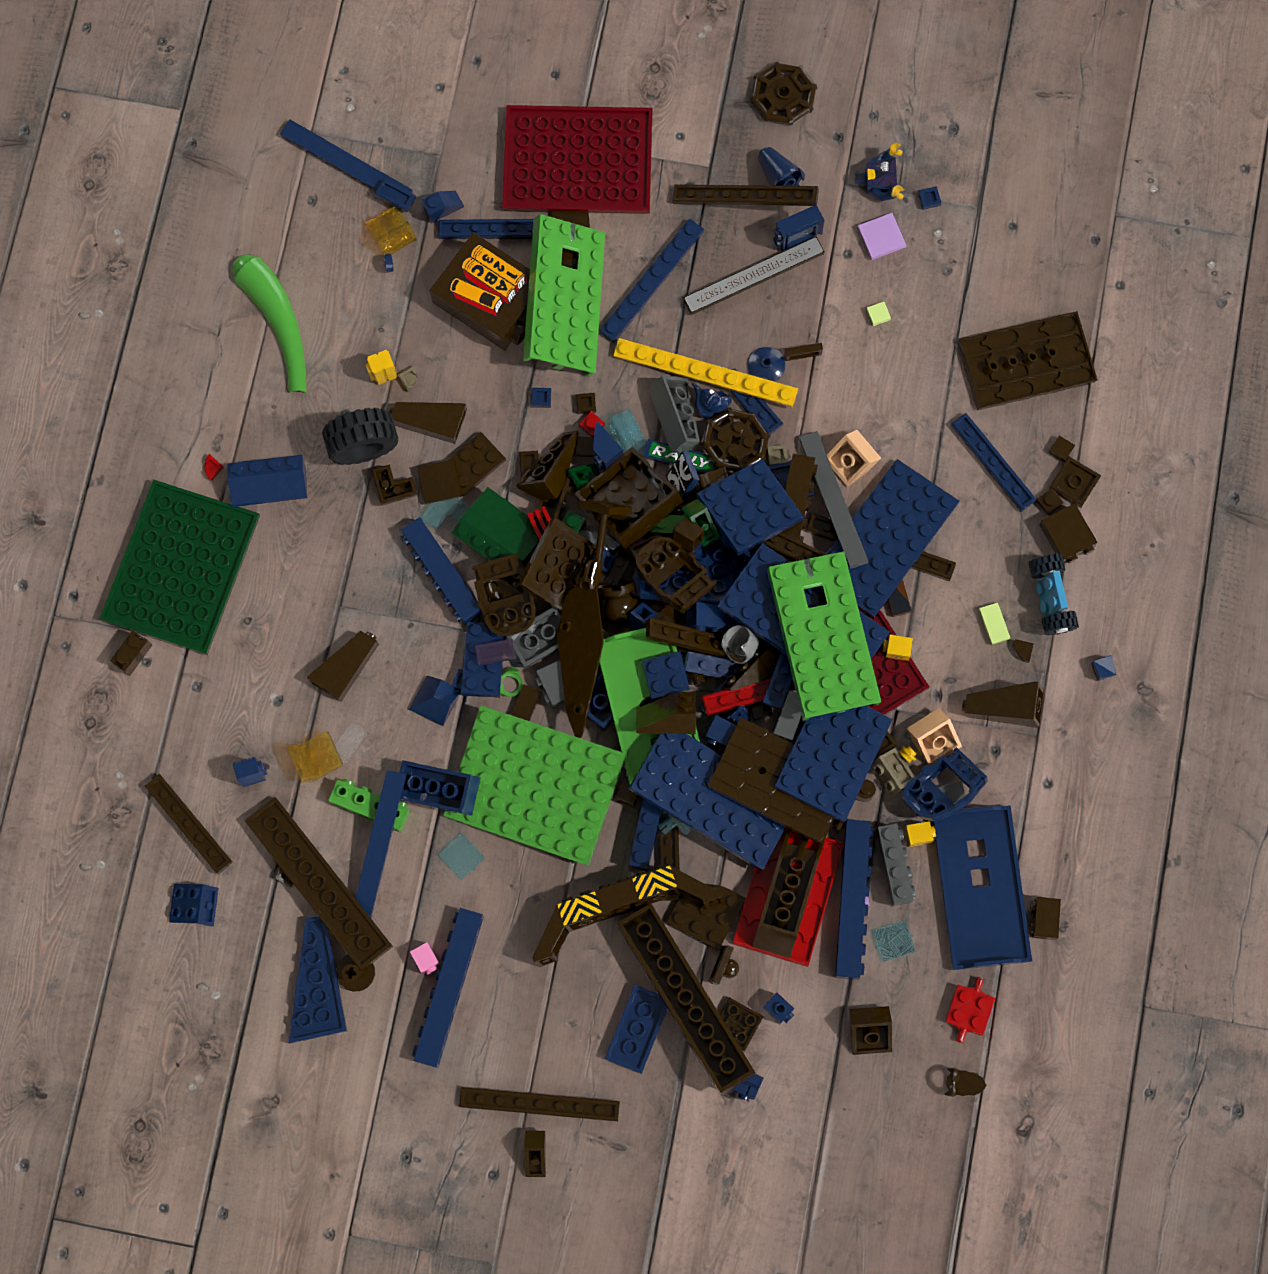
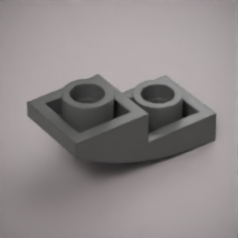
[579,530,618,555]

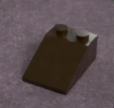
[636,691,696,734]

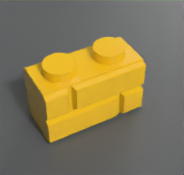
[366,350,397,385]

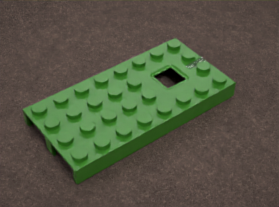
[523,214,605,377]
[767,552,881,721]

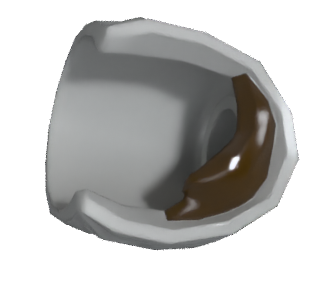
[721,625,759,664]

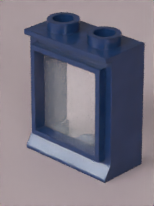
[773,206,825,252]

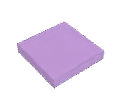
[858,213,906,260]

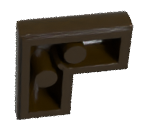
[371,464,418,506]

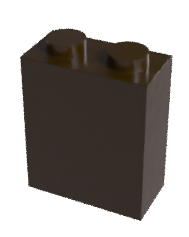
[1039,503,1098,564]

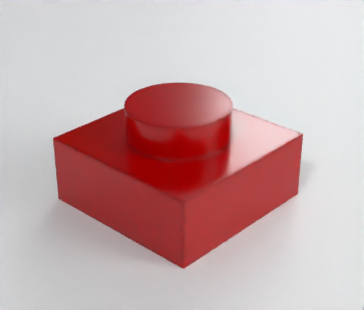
[579,411,605,437]

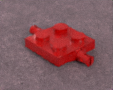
[945,977,995,1044]

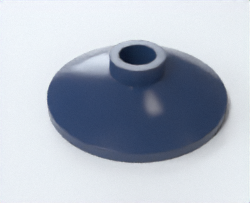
[748,347,785,382]

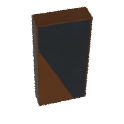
[888,580,912,617]

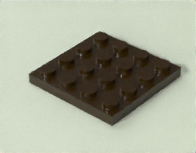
[518,517,604,613]

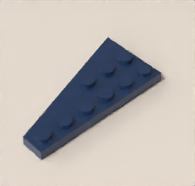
[288,916,347,1044]

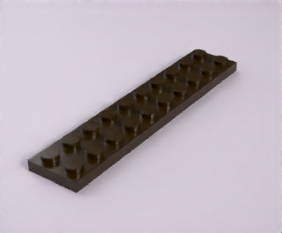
[244,797,393,971]

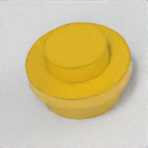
[899,745,917,763]

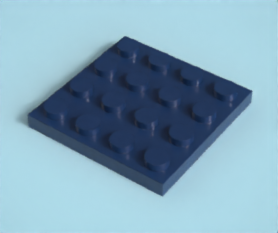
[697,459,804,556]

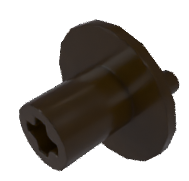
[337,954,375,992]

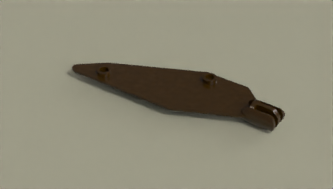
[557,559,604,738]

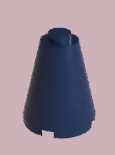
[758,147,805,186]

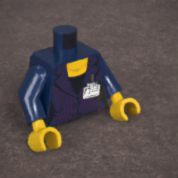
[855,143,905,201]

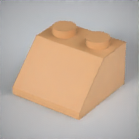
[827,430,881,487]
[907,708,962,766]

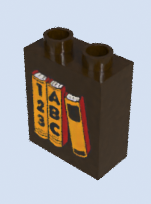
[429,232,530,351]

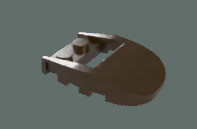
[636,537,717,614]
[472,553,535,636]

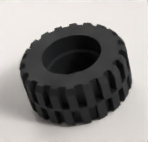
[322,407,399,465]

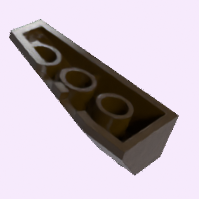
[517,431,579,500]

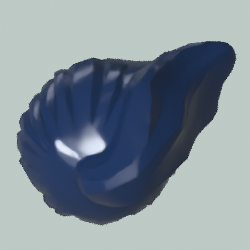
[692,382,732,418]

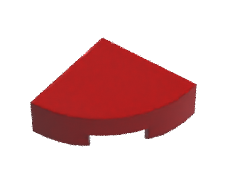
[205,454,224,481]

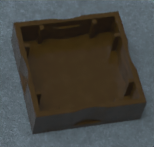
[575,447,684,550]

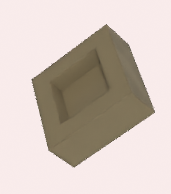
[767,445,788,466]

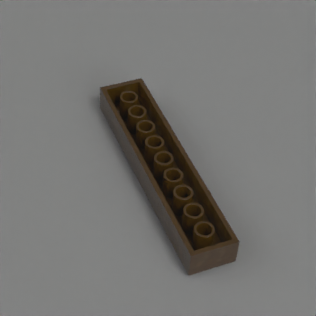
[617,903,755,1096]

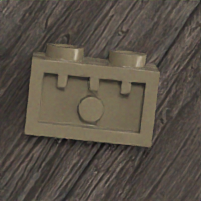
[871,748,915,796]

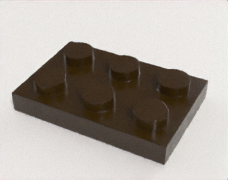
[447,432,506,496]

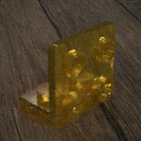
[365,207,417,256]
[287,731,343,783]

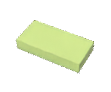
[979,603,1010,645]

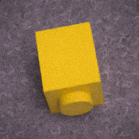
[883,635,913,661]
[905,821,936,847]

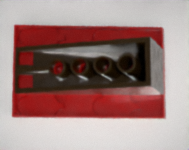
[733,827,844,967]

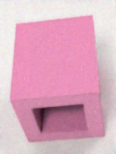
[410,942,440,975]

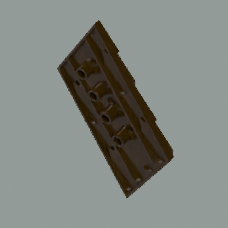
[958,311,1098,410]
[708,717,834,845]

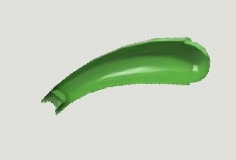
[232,254,307,393]

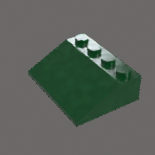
[451,487,544,577]

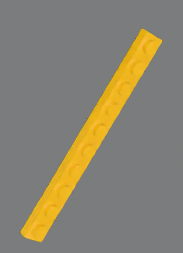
[613,338,798,408]

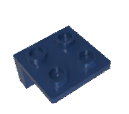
[169,884,219,927]

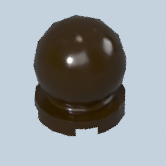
[598,580,639,626]

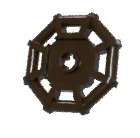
[750,62,818,126]
[701,407,771,472]

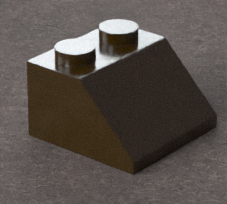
[849,1006,892,1055]

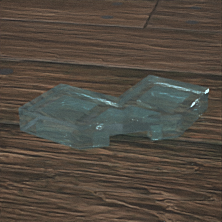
[421,498,470,530]

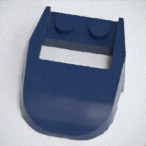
[903,747,988,821]

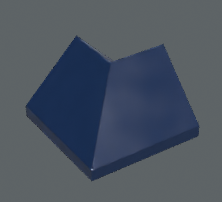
[409,675,461,726]

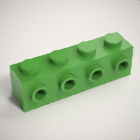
[328,779,411,833]

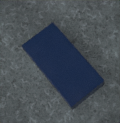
[375,179,416,213]

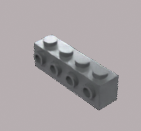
[876,823,916,907]

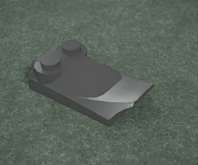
[504,608,561,668]

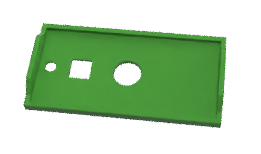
[600,628,700,793]

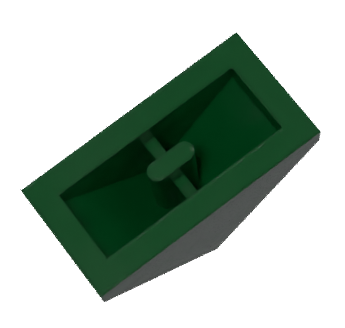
[568,463,600,491]

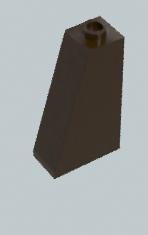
[389,402,467,444]
[307,631,379,702]

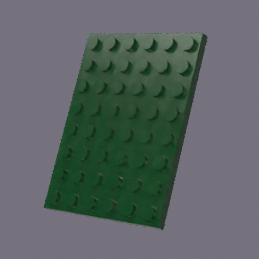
[99,479,260,655]

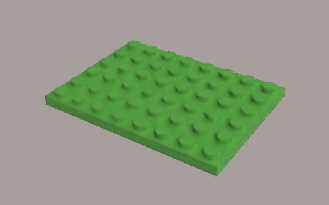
[443,705,626,866]

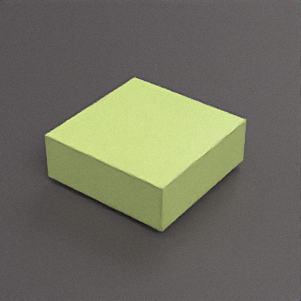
[866,302,891,326]

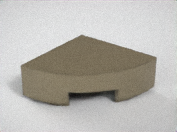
[398,366,417,392]

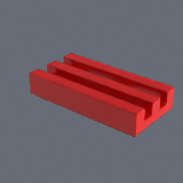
[527,506,551,541]

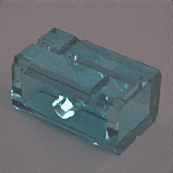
[608,409,646,453]

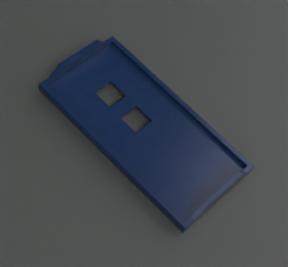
[933,805,1032,970]

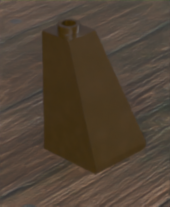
[962,681,1044,728]

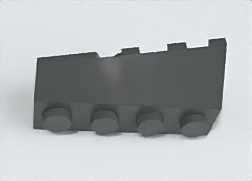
[648,376,699,453]

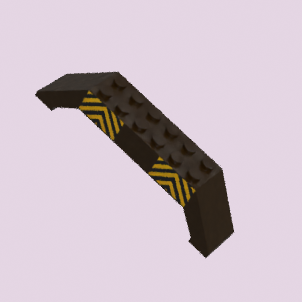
[533,864,725,967]

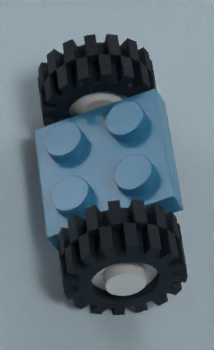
[1028,554,1079,635]

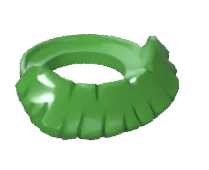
[500,667,523,697]

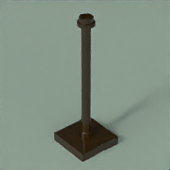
[578,501,632,590]

